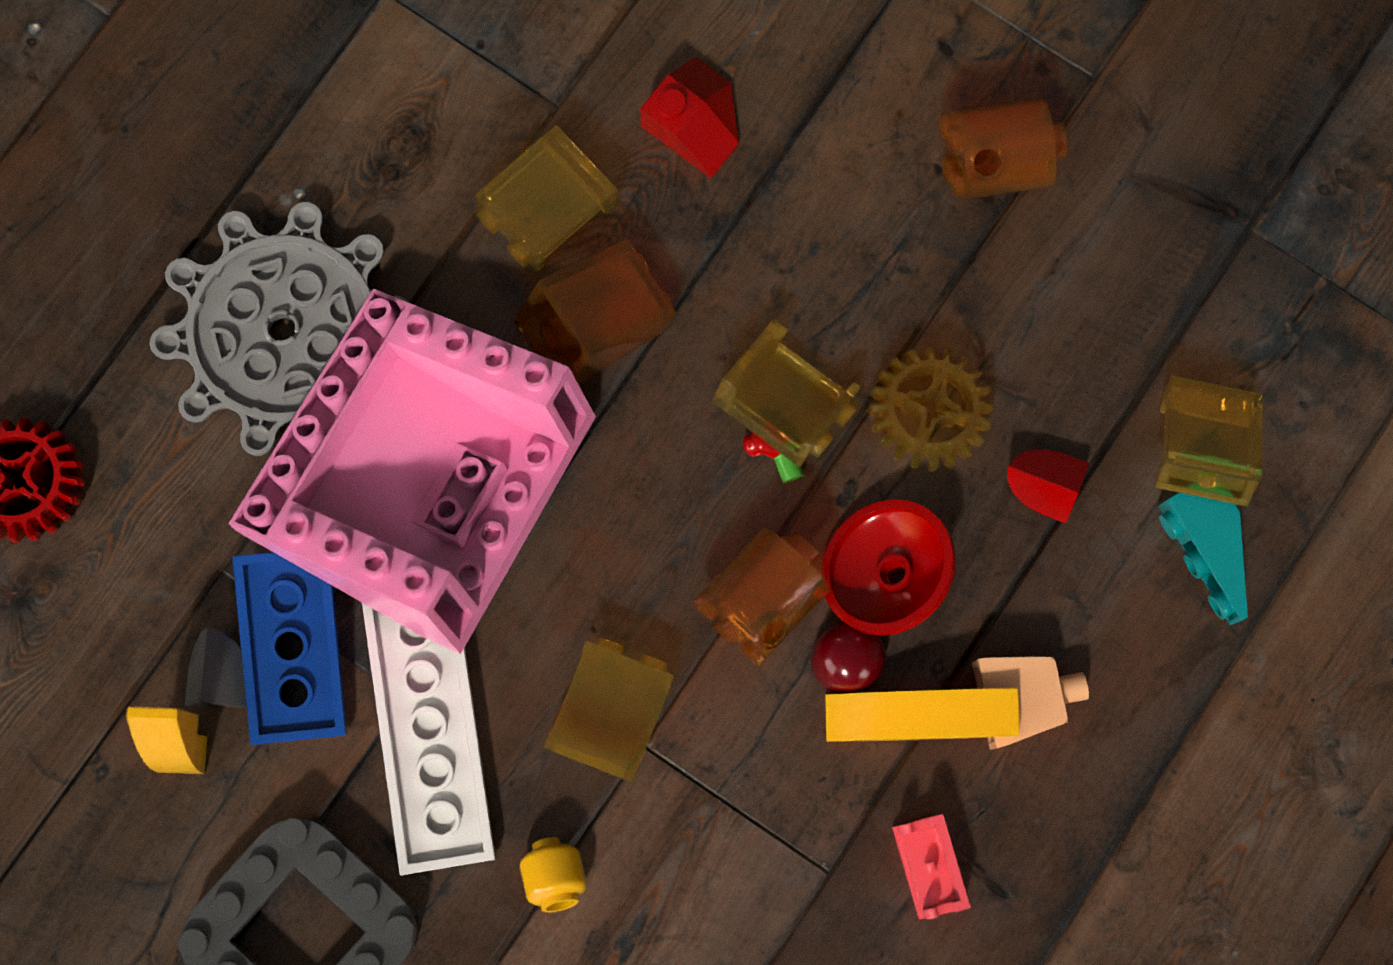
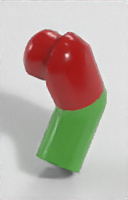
[743,427,804,484]

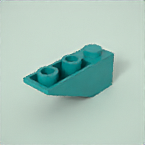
[1158,472,1248,625]

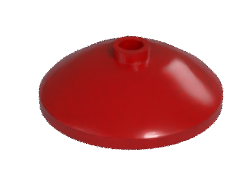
[821,500,956,635]

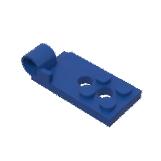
[232,552,348,745]

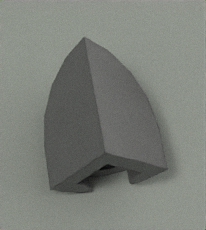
[185,627,246,708]

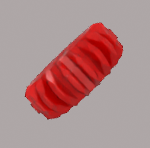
[0,417,86,543]

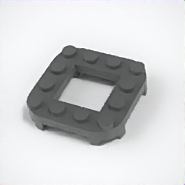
[178,818,417,965]

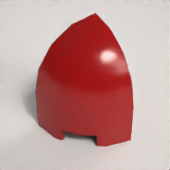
[1007,449,1090,524]

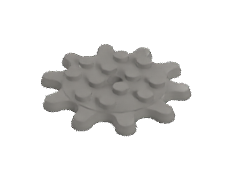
[149,202,409,456]

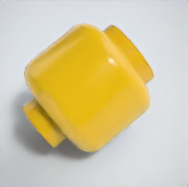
[520,837,587,913]

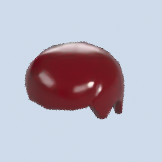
[810,621,887,694]

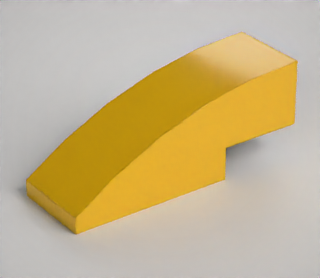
[127,707,207,774]

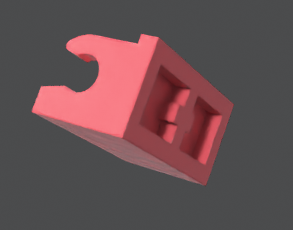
[892,814,971,920]

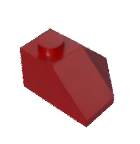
[640,56,739,179]

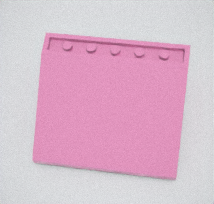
[228,288,596,654]

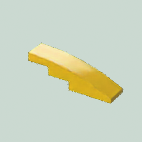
[825,688,1020,742]

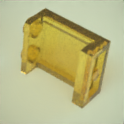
[475,124,619,272]
[712,320,861,467]
[1155,375,1262,507]
[544,637,674,783]

